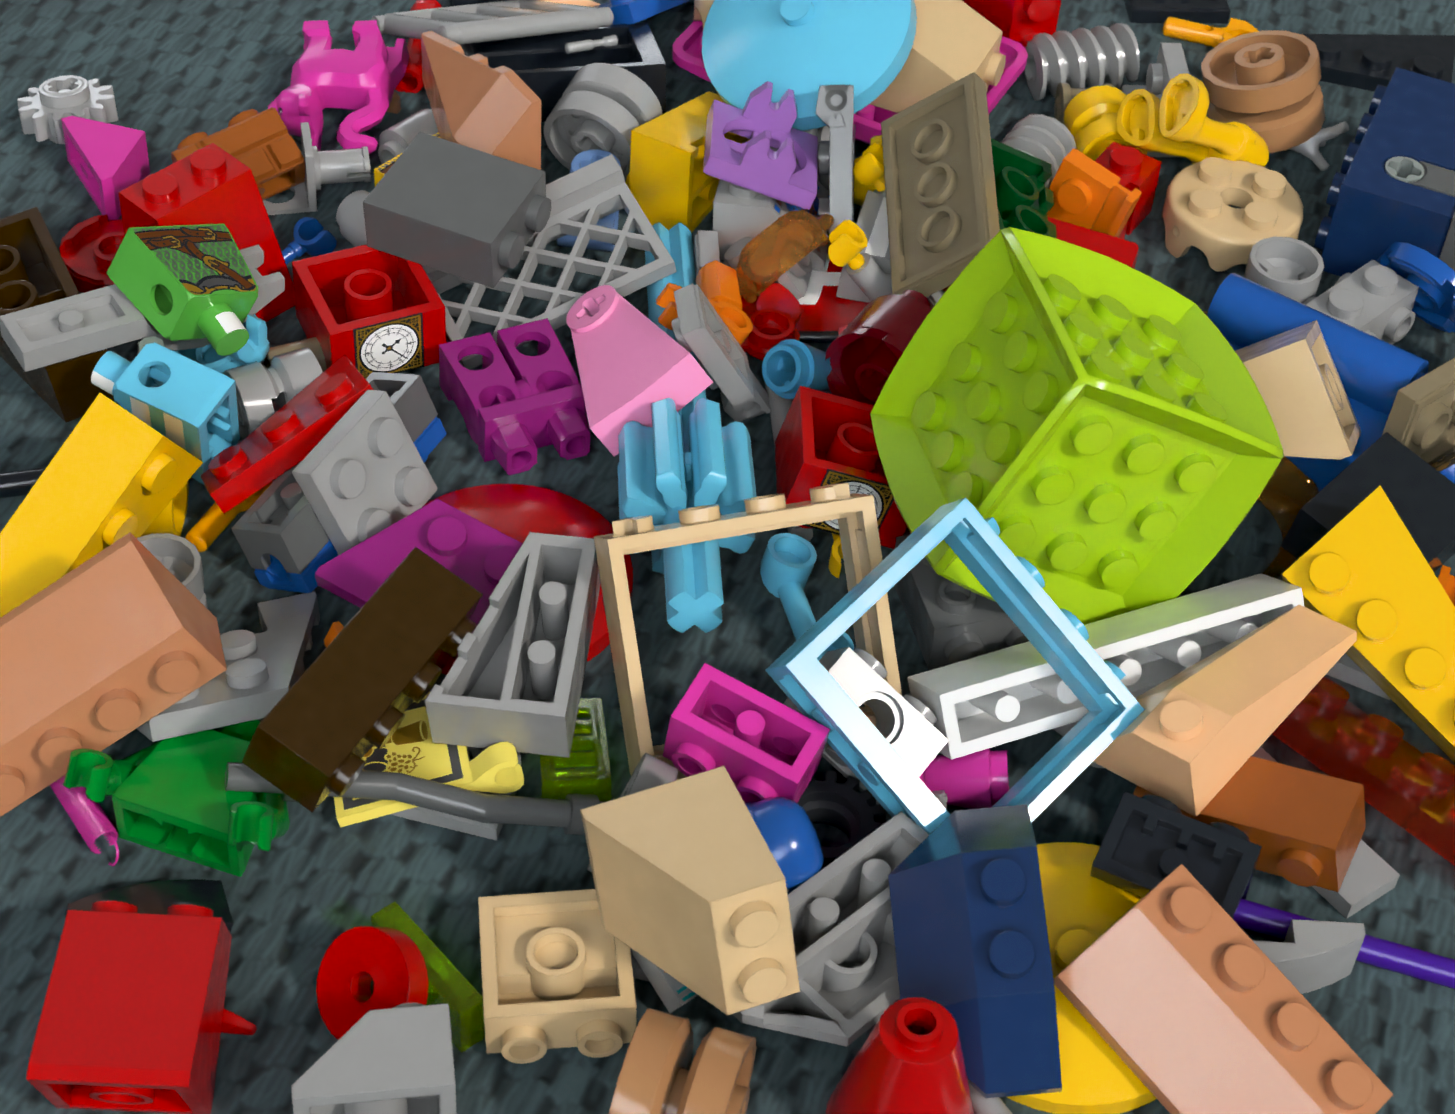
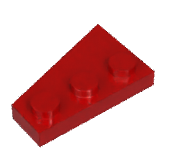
[200,354,373,514]

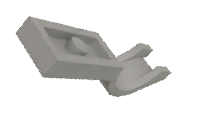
[0,244,285,372]

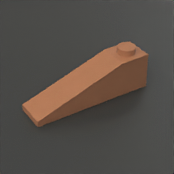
[421,31,542,170]

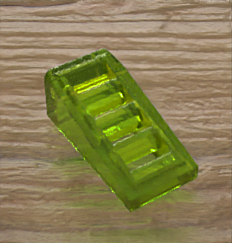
[538,698,612,802]

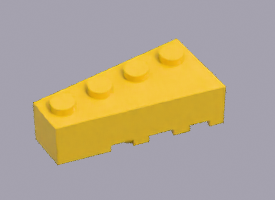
[0,393,203,618]
[1282,486,1455,763]

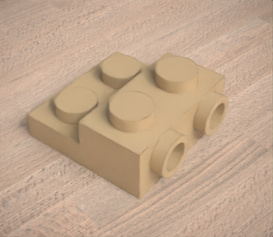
[478,889,636,1064]

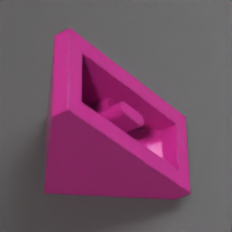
[61,116,150,221]

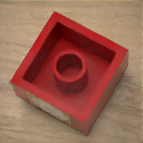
[292,244,446,379]
[775,386,907,549]

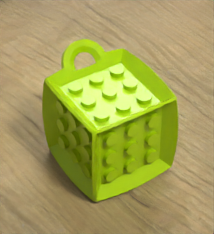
[870,227,1284,625]

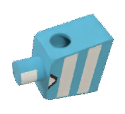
[91,342,240,485]

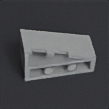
[425,532,601,758]

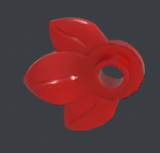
[741,283,802,361]

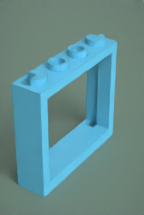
[765,497,1145,834]

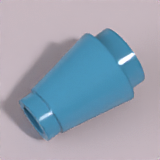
[762,339,832,399]

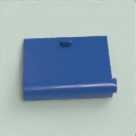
[1207,273,1429,506]

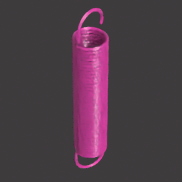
[50,775,119,867]

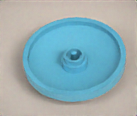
[702,0,917,131]

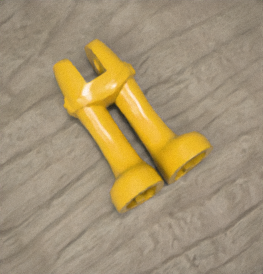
[1116,73,1269,167]

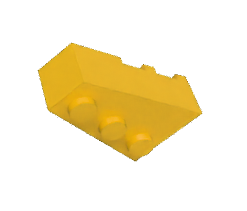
[625,91,751,233]

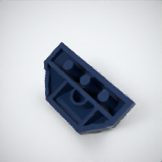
[888,804,1062,1098]

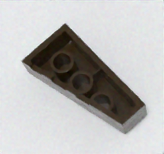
[0,207,114,422]
[242,547,483,813]

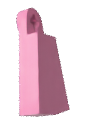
[566,285,713,457]

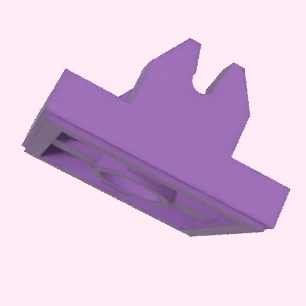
[703,81,818,210]

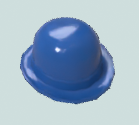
[745,797,823,895]

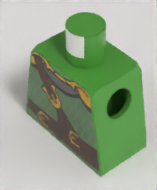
[106,224,258,356]

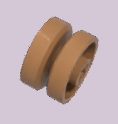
[1201,30,1325,153]
[609,1009,756,1114]

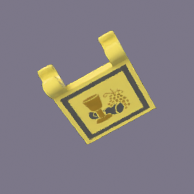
[334,692,525,828]

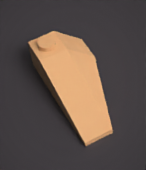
[1093,605,1357,817]

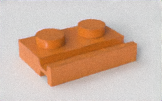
[1047,148,1142,238]

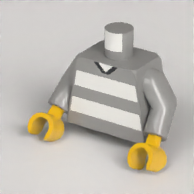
[828,142,892,303]

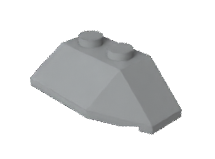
[732,811,930,1047]

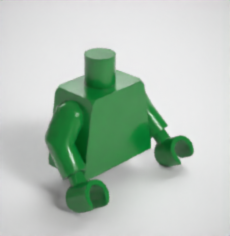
[63,719,290,877]

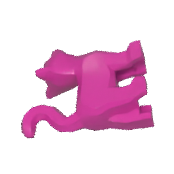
[268,20,409,154]

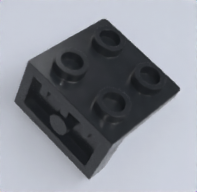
[1091,791,1262,919]

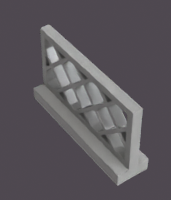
[421,154,677,370]

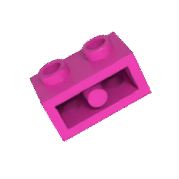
[662,663,830,803]

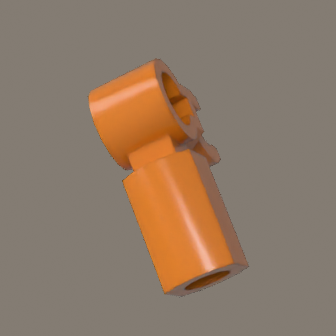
[656,260,753,346]

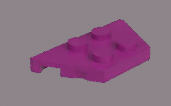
[315,499,523,659]

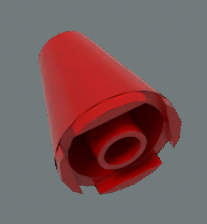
[825,997,974,1114]

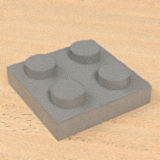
[292,390,438,555]

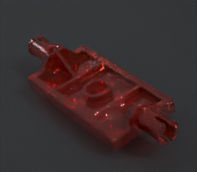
[1271,677,1455,866]

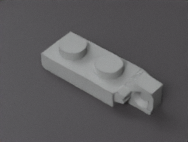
[671,283,771,421]

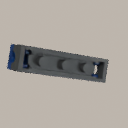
[231,372,447,593]

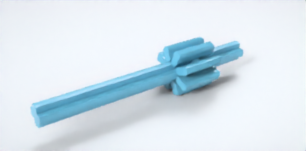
[617,222,757,633]

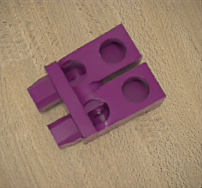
[439,318,591,475]

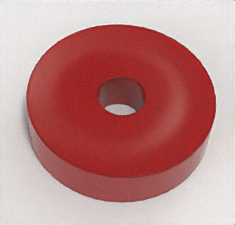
[316,926,429,1040]

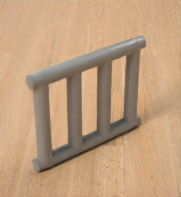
[371,0,614,45]

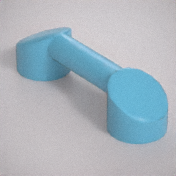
[760,533,854,661]

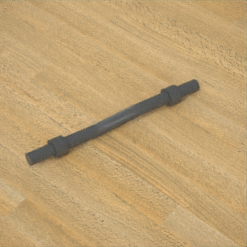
[225,762,604,836]

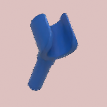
[281,217,337,265]

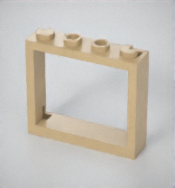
[594,483,902,780]

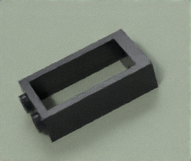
[461,22,666,122]

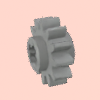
[17,75,118,144]

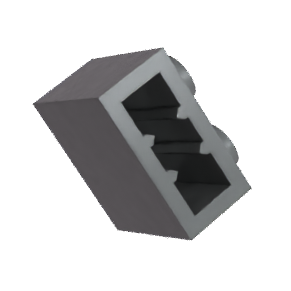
[894,535,1029,670]

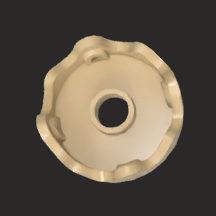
[1161,157,1303,272]

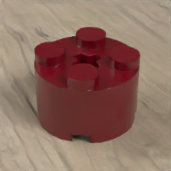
[825,290,932,405]

